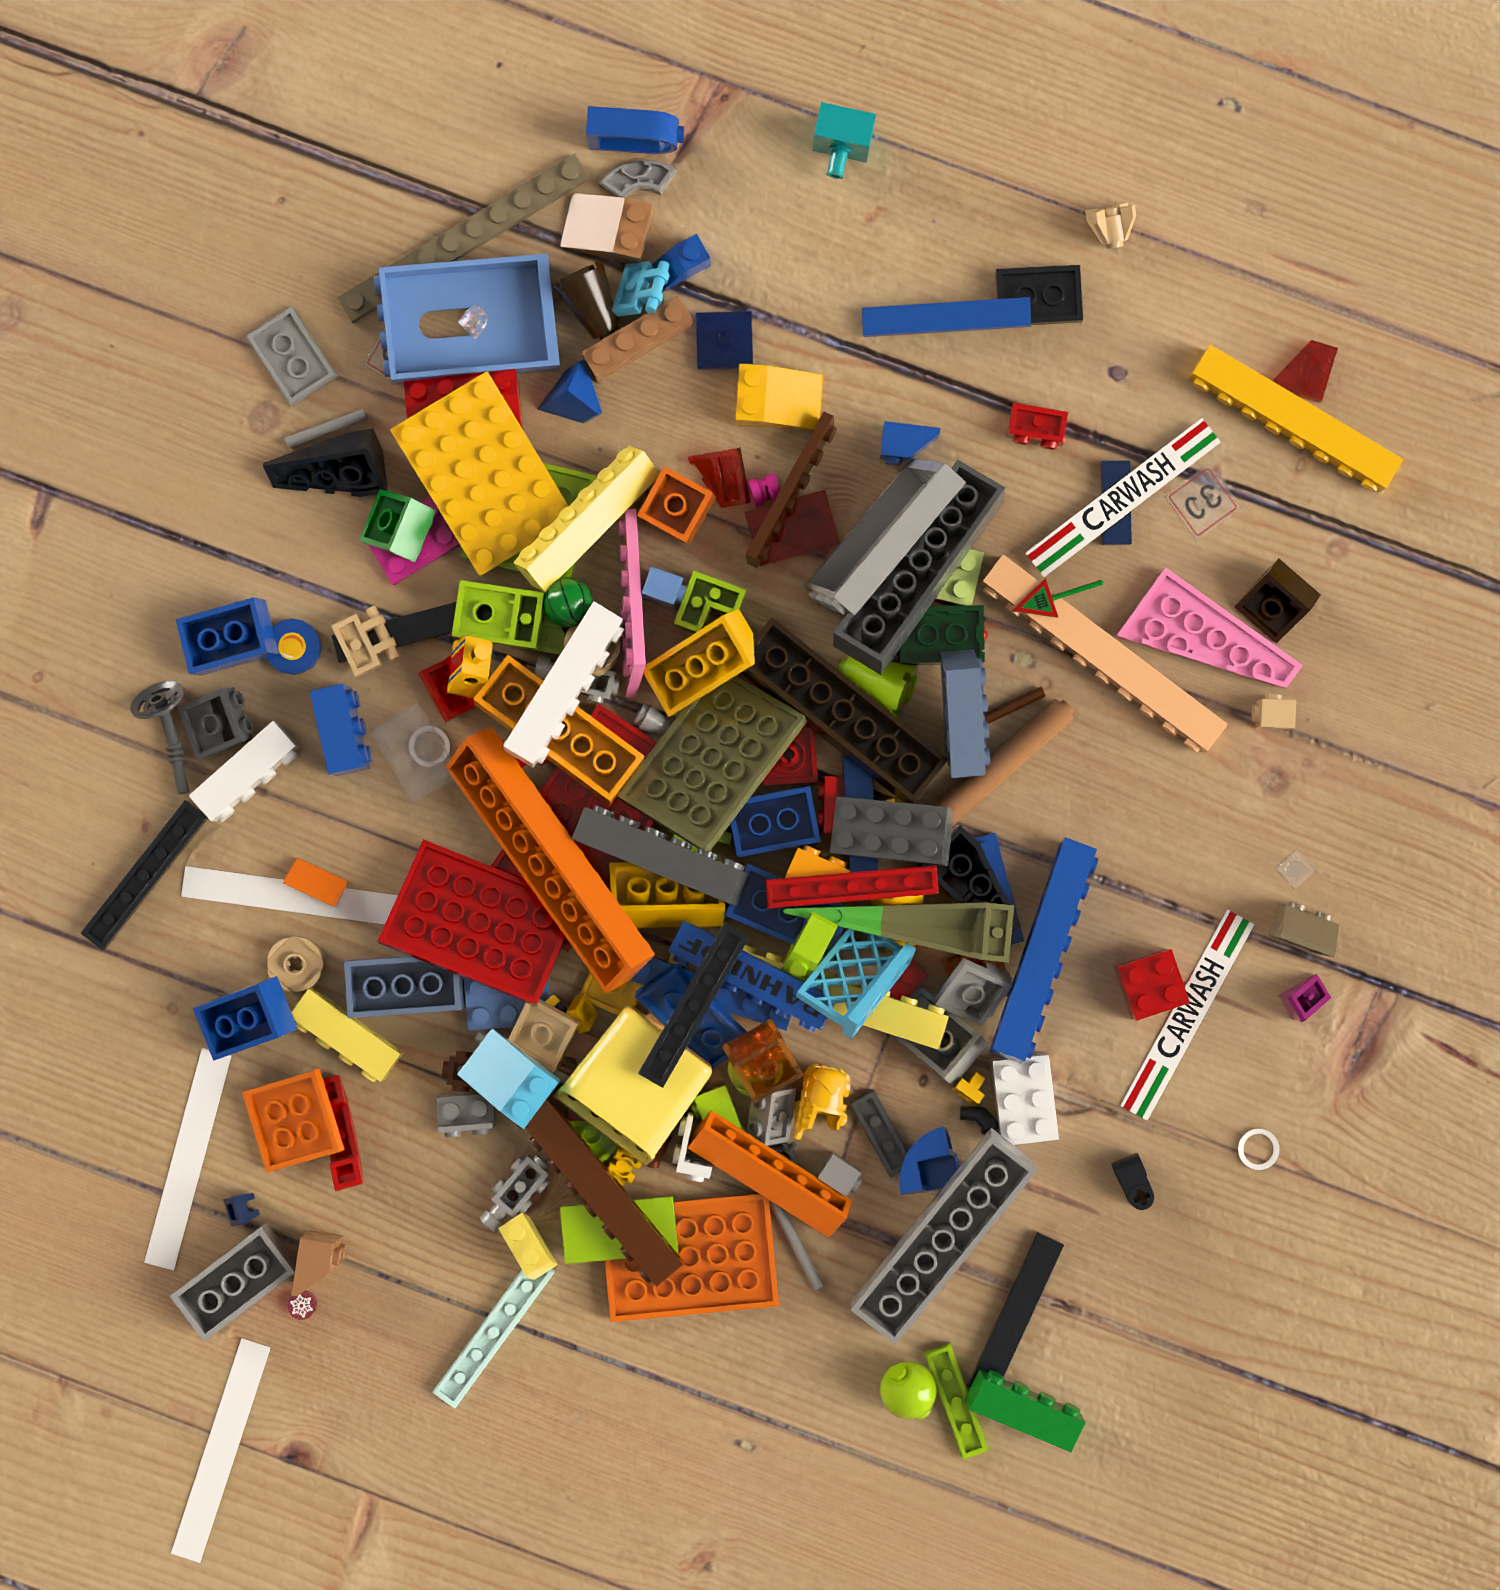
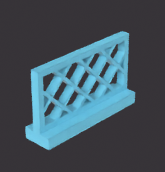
[795,929,916,1039]

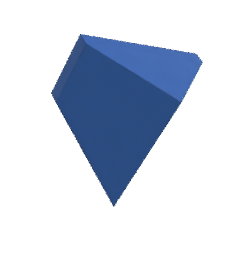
[537,360,602,423]

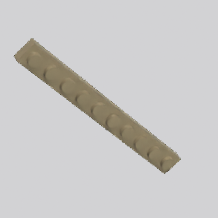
[337,153,590,323]

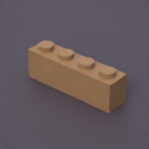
[581,295,693,382]

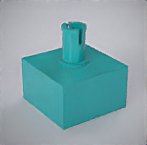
[813,102,876,179]

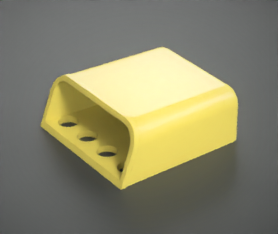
[553,1005,712,1166]

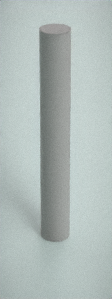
[285,409,367,448]

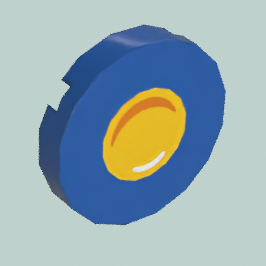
[267,619,322,675]

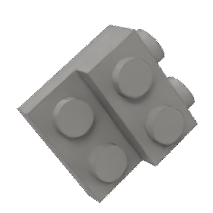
[933,958,1012,1026]

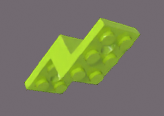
[452,580,603,655]

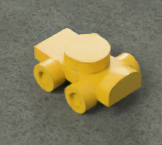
[607,1148,642,1186]

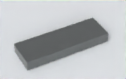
[849,1089,908,1177]

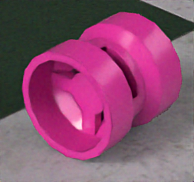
[748,472,780,507]

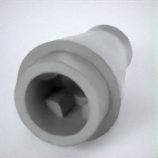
[632,704,672,737]

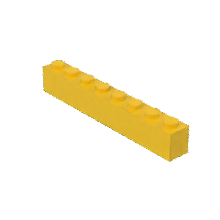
[1188,344,1404,492]

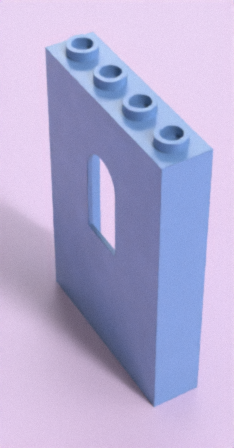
[374,253,560,385]

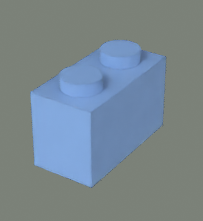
[642,567,687,610]

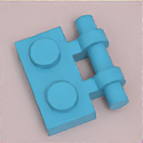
[612,261,669,317]

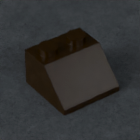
[1234,558,1321,643]

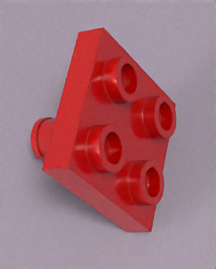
[762,726,818,786]

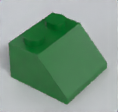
[359,489,436,562]

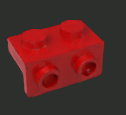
[1007,403,1068,450]
[418,654,476,723]
[818,776,845,833]

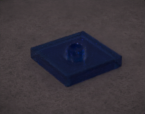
[696,311,753,370]

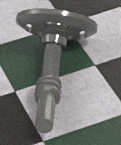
[130,681,189,795]

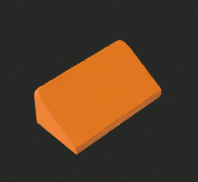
[283,858,349,907]

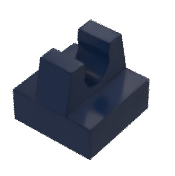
[223,1193,260,1226]

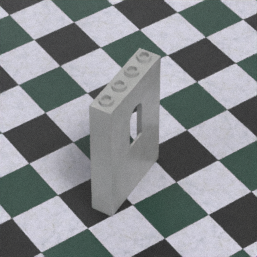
[804,458,966,616]

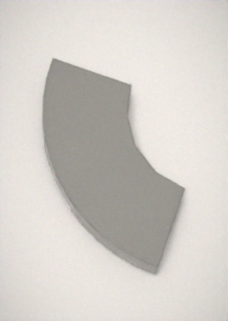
[599,160,677,198]

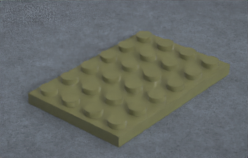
[617,676,808,852]

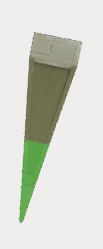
[782,903,1014,962]

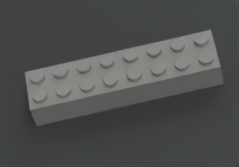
[851,1128,1037,1345]

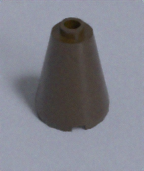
[551,260,619,340]

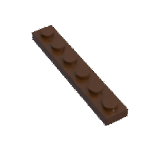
[746,412,837,568]

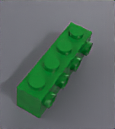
[965,1369,1086,1452]

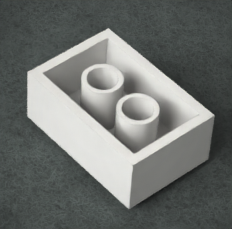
[989,1052,1059,1145]

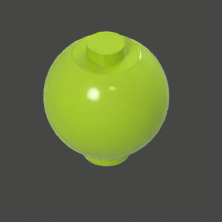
[880,1361,937,1420]

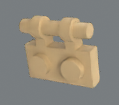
[331,606,399,677]

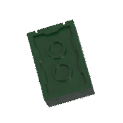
[898,605,988,666]

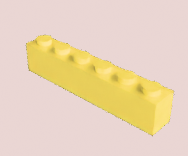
[513,446,660,592]

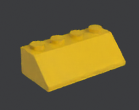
[643,609,755,717]
[609,861,725,928]

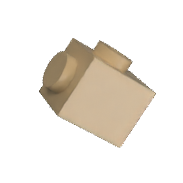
[1252,694,1296,730]

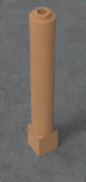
[934,699,1074,826]

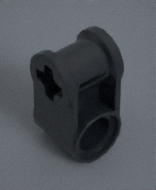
[1111,1153,1155,1210]

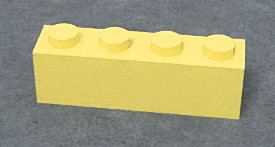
[291,988,404,1082]

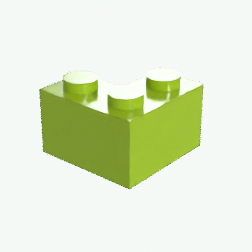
[674,570,747,634]

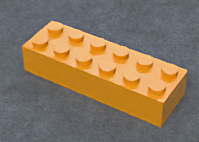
[473,655,645,805]

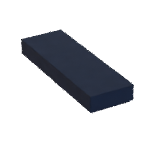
[1101,460,1132,546]

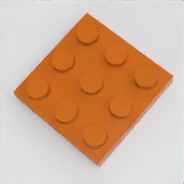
[242,1068,344,1173]

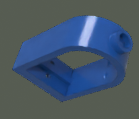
[586,106,684,154]

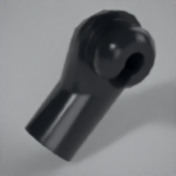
[960,1106,998,1136]

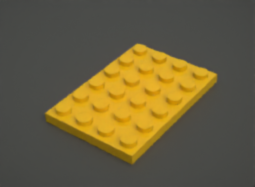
[390,371,568,576]

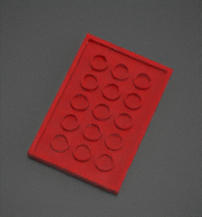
[378,839,566,1007]

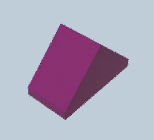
[1279,974,1331,1022]

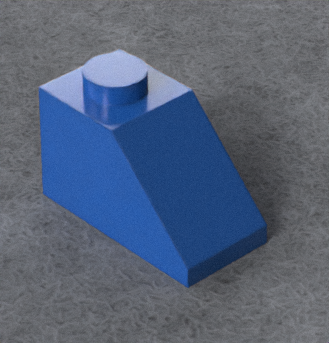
[652,234,711,292]
[879,421,940,466]

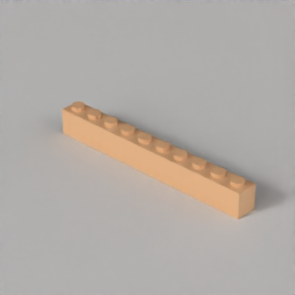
[981,554,1228,753]

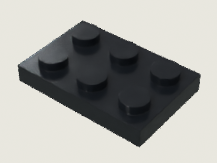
[995,265,1083,325]

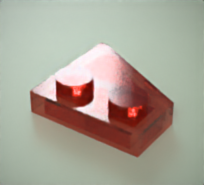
[1272,340,1338,403]
[688,447,751,508]

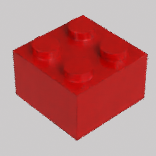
[1114,949,1190,1021]

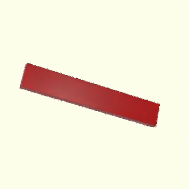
[765,865,939,908]

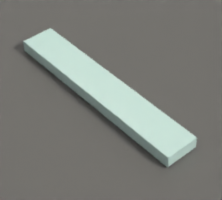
[432,1268,556,1409]

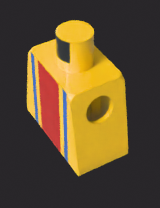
[447,636,493,698]

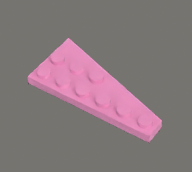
[618,509,646,697]
[1116,567,1303,689]

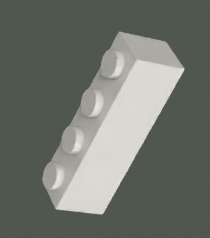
[189,721,300,822]

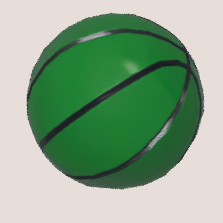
[543,577,593,627]

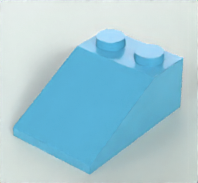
[457,1028,560,1129]

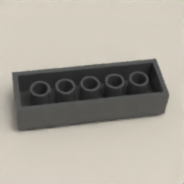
[572,805,750,906]

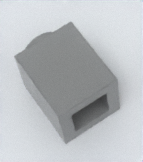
[817,1151,863,1196]

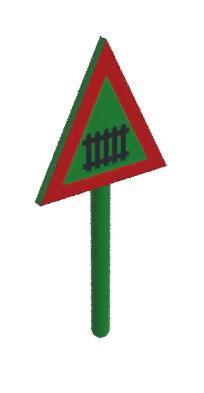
[1012,578,1104,618]

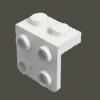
[672,1111,713,1182]

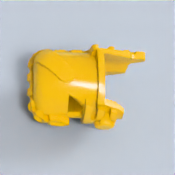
[793,1064,850,1140]

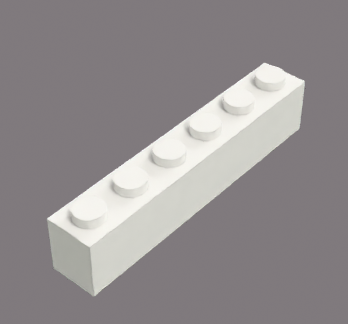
[503,602,625,768]

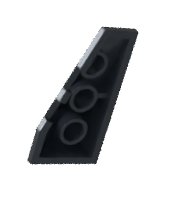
[263,428,388,497]
[917,825,1021,933]

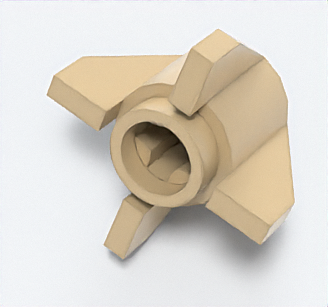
[1085,202,1136,249]

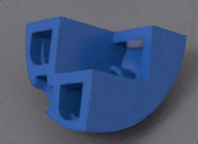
[899,1126,960,1195]

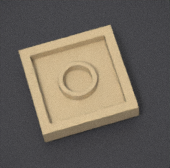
[508,999,580,1073]

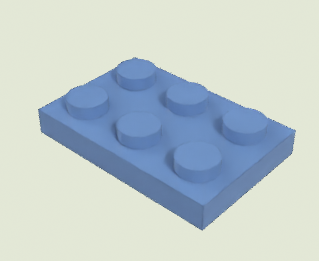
[464,978,551,1031]

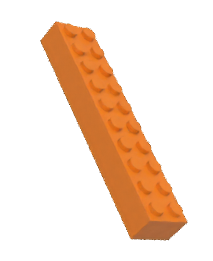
[445,726,655,994]

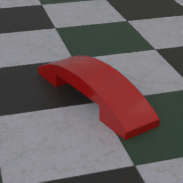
[323,1075,364,1192]

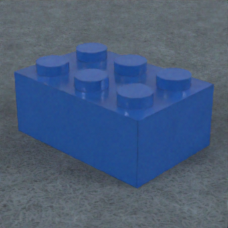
[176,597,279,676]
[309,684,373,776]
[731,786,821,858]
[193,976,298,1061]

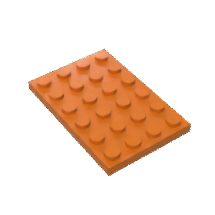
[605,1193,779,1322]

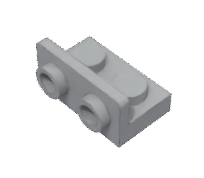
[746,1084,797,1146]
[436,1093,496,1137]

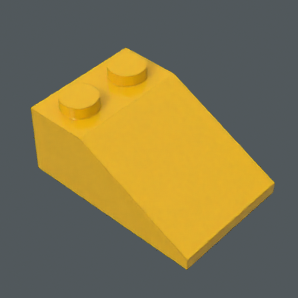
[736,364,823,431]

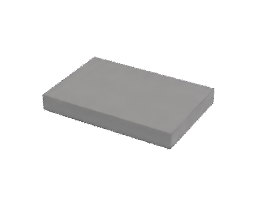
[245,306,338,407]

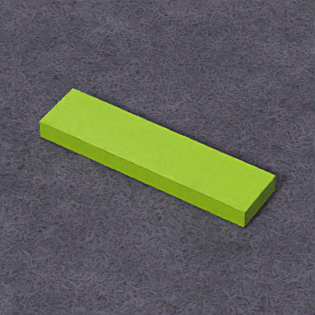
[923,1342,989,1460]

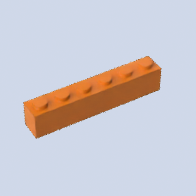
[687,1110,852,1238]

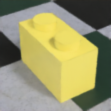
[498,1213,558,1280]

